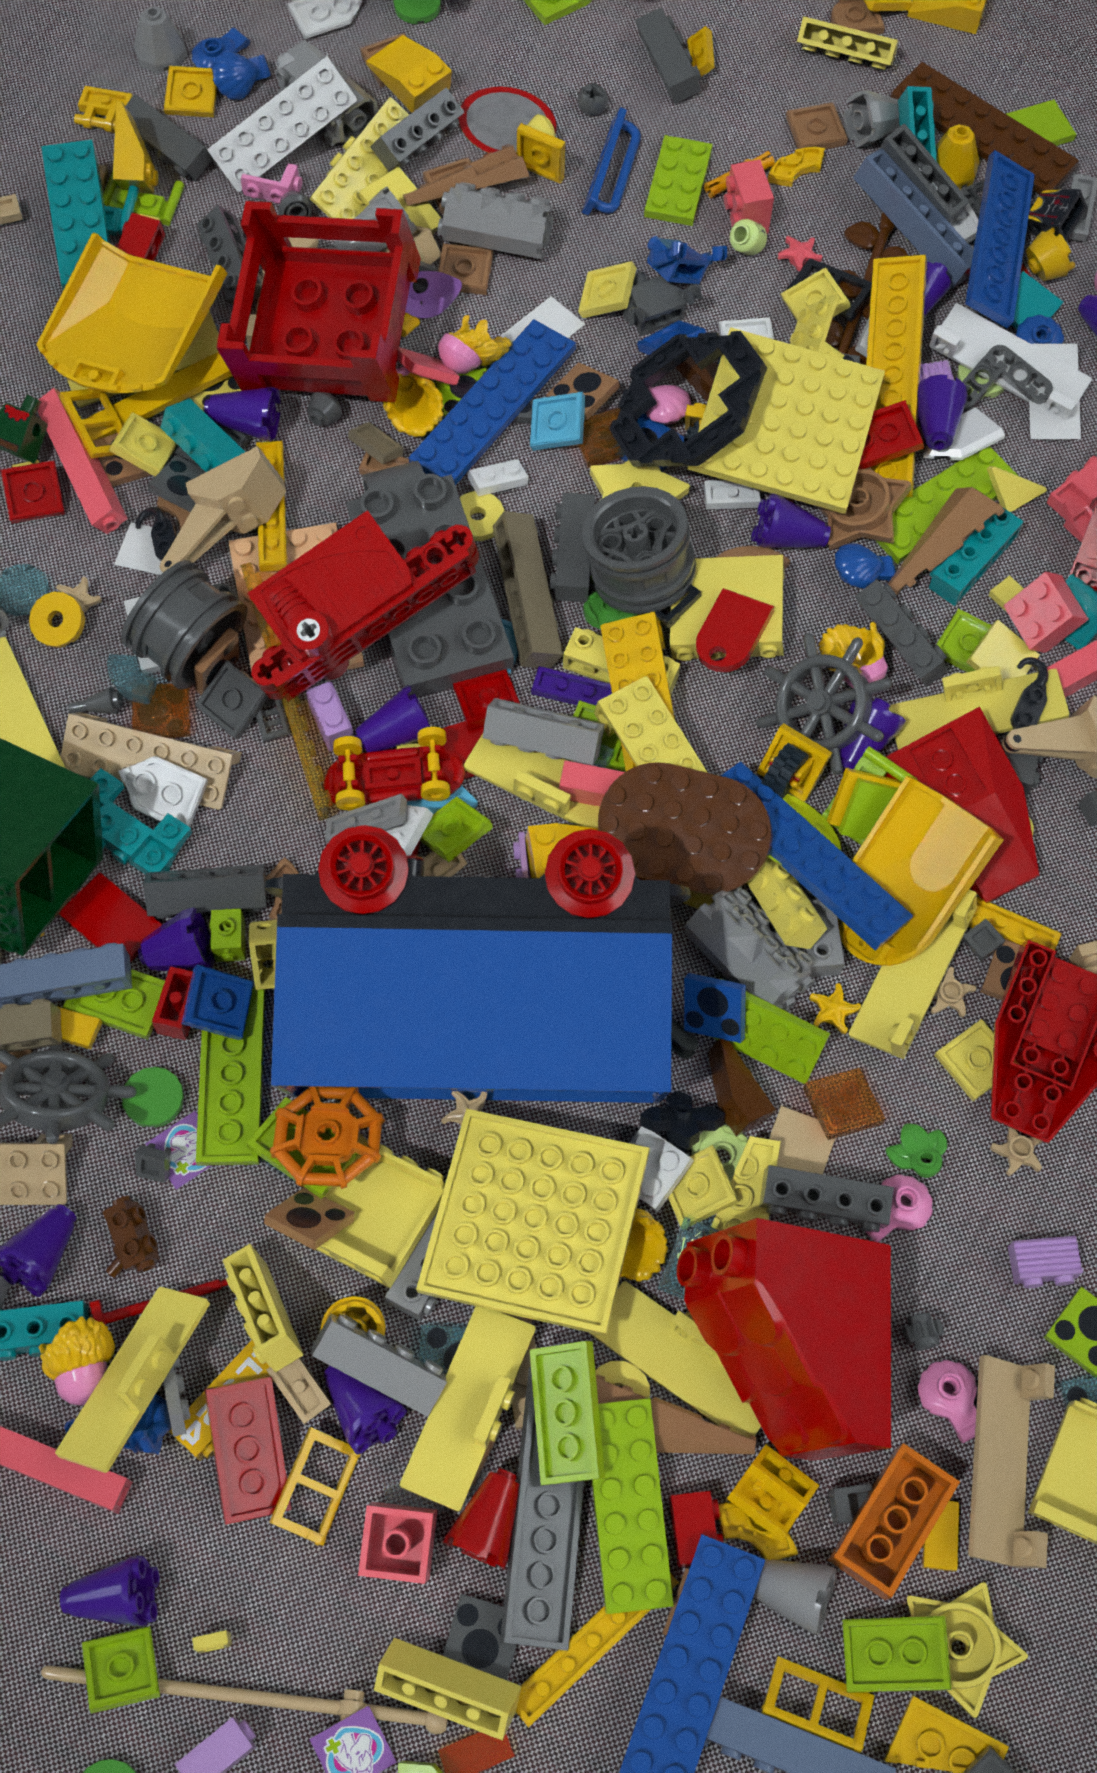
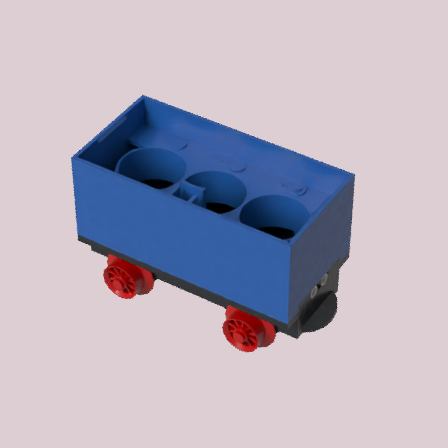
[265,825,691,1103]

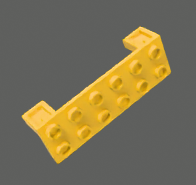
[600,612,675,771]

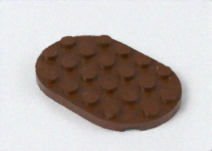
[598,762,773,895]

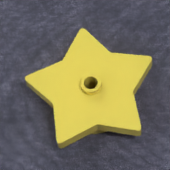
[590,460,690,500]
[907,1582,1028,1718]

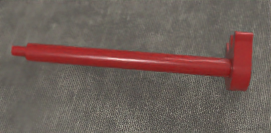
[89,1279,228,1326]

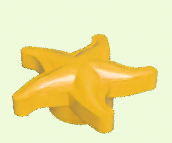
[809,983,861,1034]

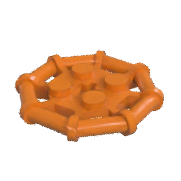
[270,1087,385,1189]

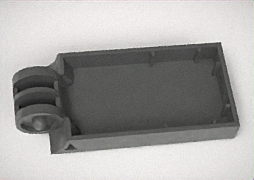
[346,461,514,697]

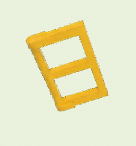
[59,389,123,459]
[269,1427,361,1546]
[761,1656,875,1754]

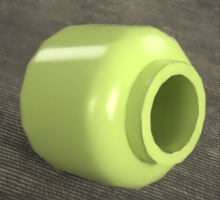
[730,219,767,256]

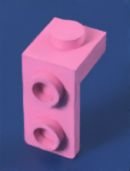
[241,163,302,204]

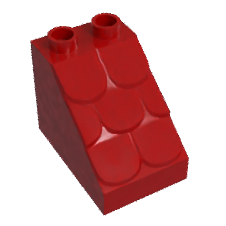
[677,1218,891,1461]

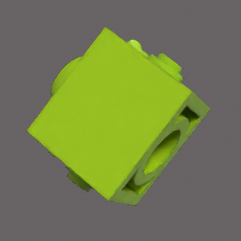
[209,909,246,962]

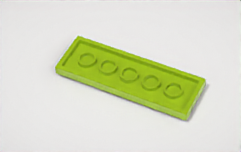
[875,446,1018,564]
[196,986,265,1166]
[592,1398,674,1614]

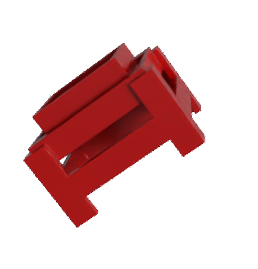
[216,201,421,403]

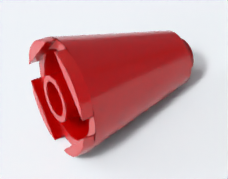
[443,1468,520,1570]

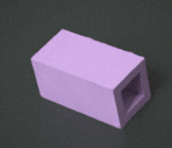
[175,1717,256,1773]

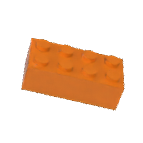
[828,1443,960,1600]

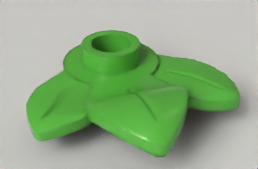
[886,1123,947,1178]

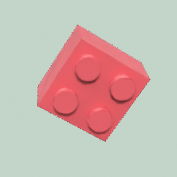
[724,159,774,234]
[1003,571,1089,653]
[358,1502,438,1584]

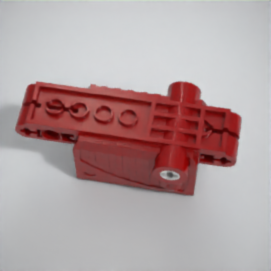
[247,510,479,702]

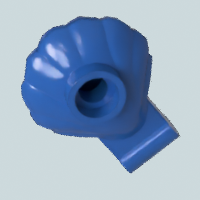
[192,27,250,68]
[212,51,271,100]
[1016,315,1064,344]
[835,543,896,589]

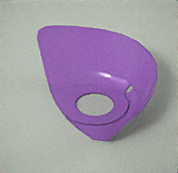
[405,271,462,318]

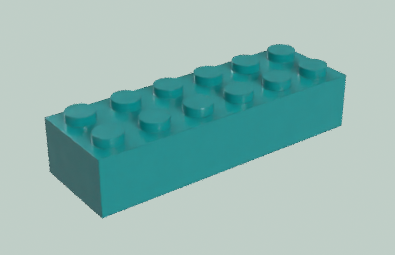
[41,139,110,290]

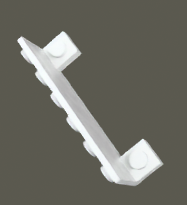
[207,56,357,192]
[929,303,1092,420]

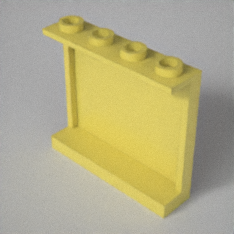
[670,555,785,661]
[316,1134,445,1289]
[1028,1398,1097,1545]

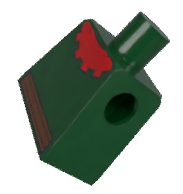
[0,395,48,464]

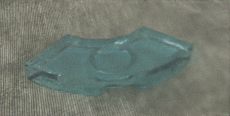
[107,654,157,704]

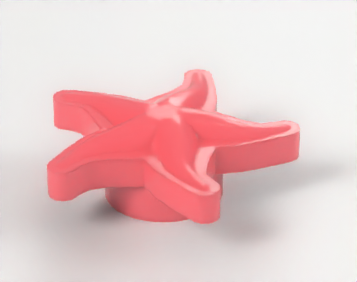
[778,236,822,271]

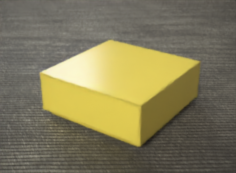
[988,576,1024,612]
[192,1630,232,1654]

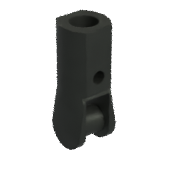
[671,1018,698,1059]

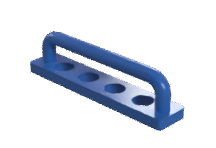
[581,107,641,216]

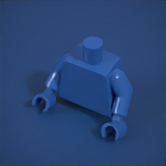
[647,236,727,284]
[64,1394,171,1455]

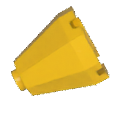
[935,124,979,189]

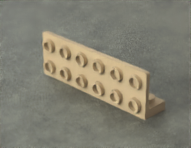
[60,712,242,810]
[0,1134,73,1205]
[968,1355,1055,1568]

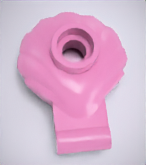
[646,385,692,425]
[860,1174,933,1242]
[918,1360,977,1444]

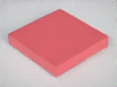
[397,347,460,386]

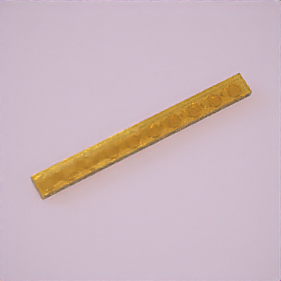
[240,562,333,821]

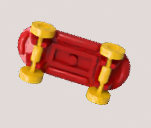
[323,727,465,811]

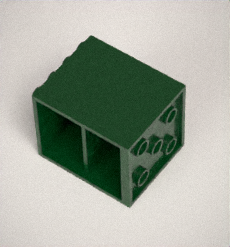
[0,738,103,957]

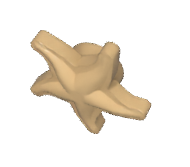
[56,577,102,616]
[931,967,976,1018]
[441,1091,487,1125]
[990,1127,1042,1176]

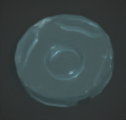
[0,564,50,616]

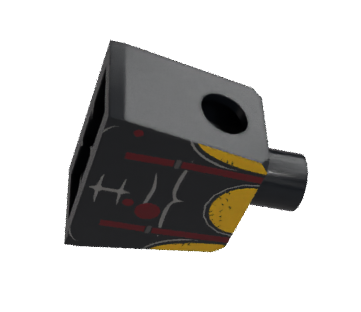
[1028,189,1087,241]

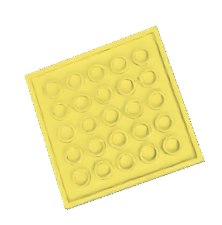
[688,327,885,514]
[416,1108,650,1336]

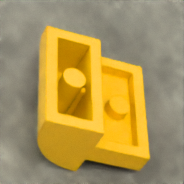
[727,1444,820,1541]

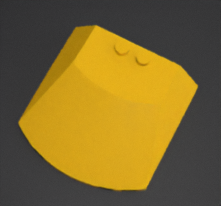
[36,233,228,393]

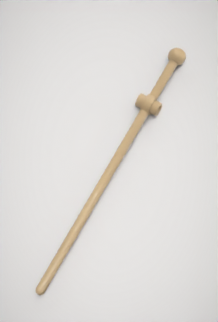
[41,1665,448,1735]

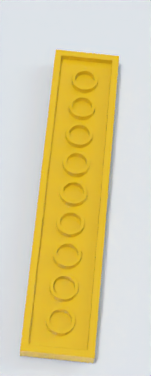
[866,254,927,497]

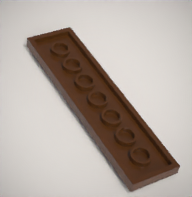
[891,62,1079,194]

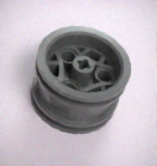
[582,486,696,614]
[121,560,248,690]

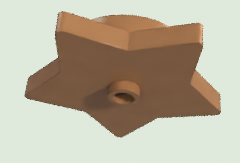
[816,467,912,550]

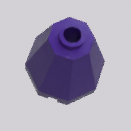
[138,907,215,971]

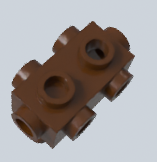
[102,1195,160,1278]

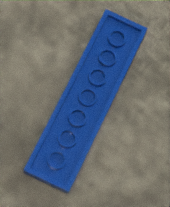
[965,150,1035,328]
[408,319,576,486]
[720,761,913,951]
[619,1534,766,1773]

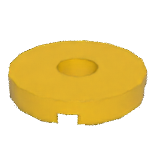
[29,592,85,648]

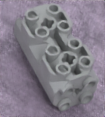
[275,40,378,146]
[437,182,553,259]
[684,888,814,1011]

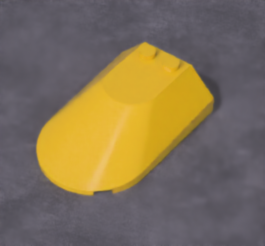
[837,776,1004,966]

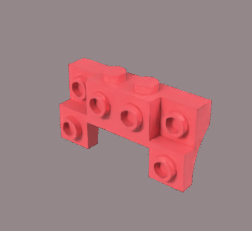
[1047,456,1097,543]

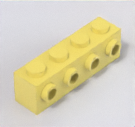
[797,16,899,70]
[563,627,680,695]
[747,858,828,949]
[223,1244,304,1372]
[374,1638,522,1741]

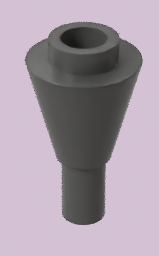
[68,686,123,714]

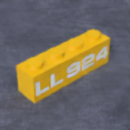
[169,1340,274,1462]

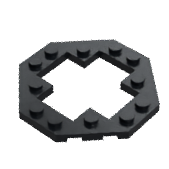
[609,331,767,467]

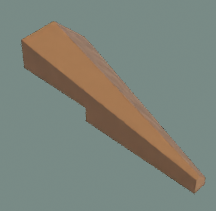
[402,144,529,206]
[888,487,1005,600]
[596,1375,757,1454]

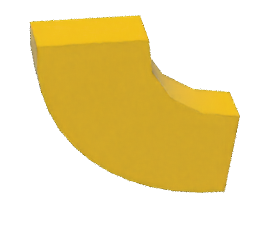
[767,147,825,187]
[718,1503,798,1560]

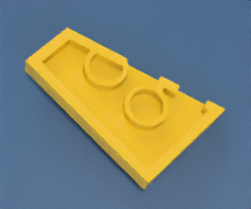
[883,1695,1009,1773]

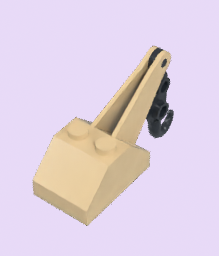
[135,446,286,572]
[1002,657,1097,778]

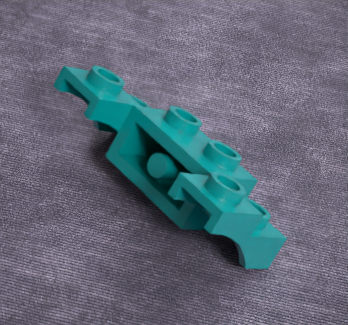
[90,768,192,875]

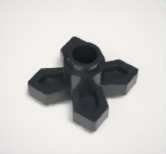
[640,1091,725,1152]

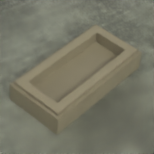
[348,422,403,464]

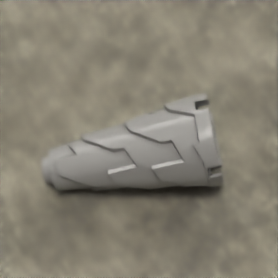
[328,186,418,252]

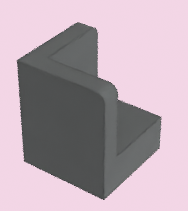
[827,1484,873,1526]

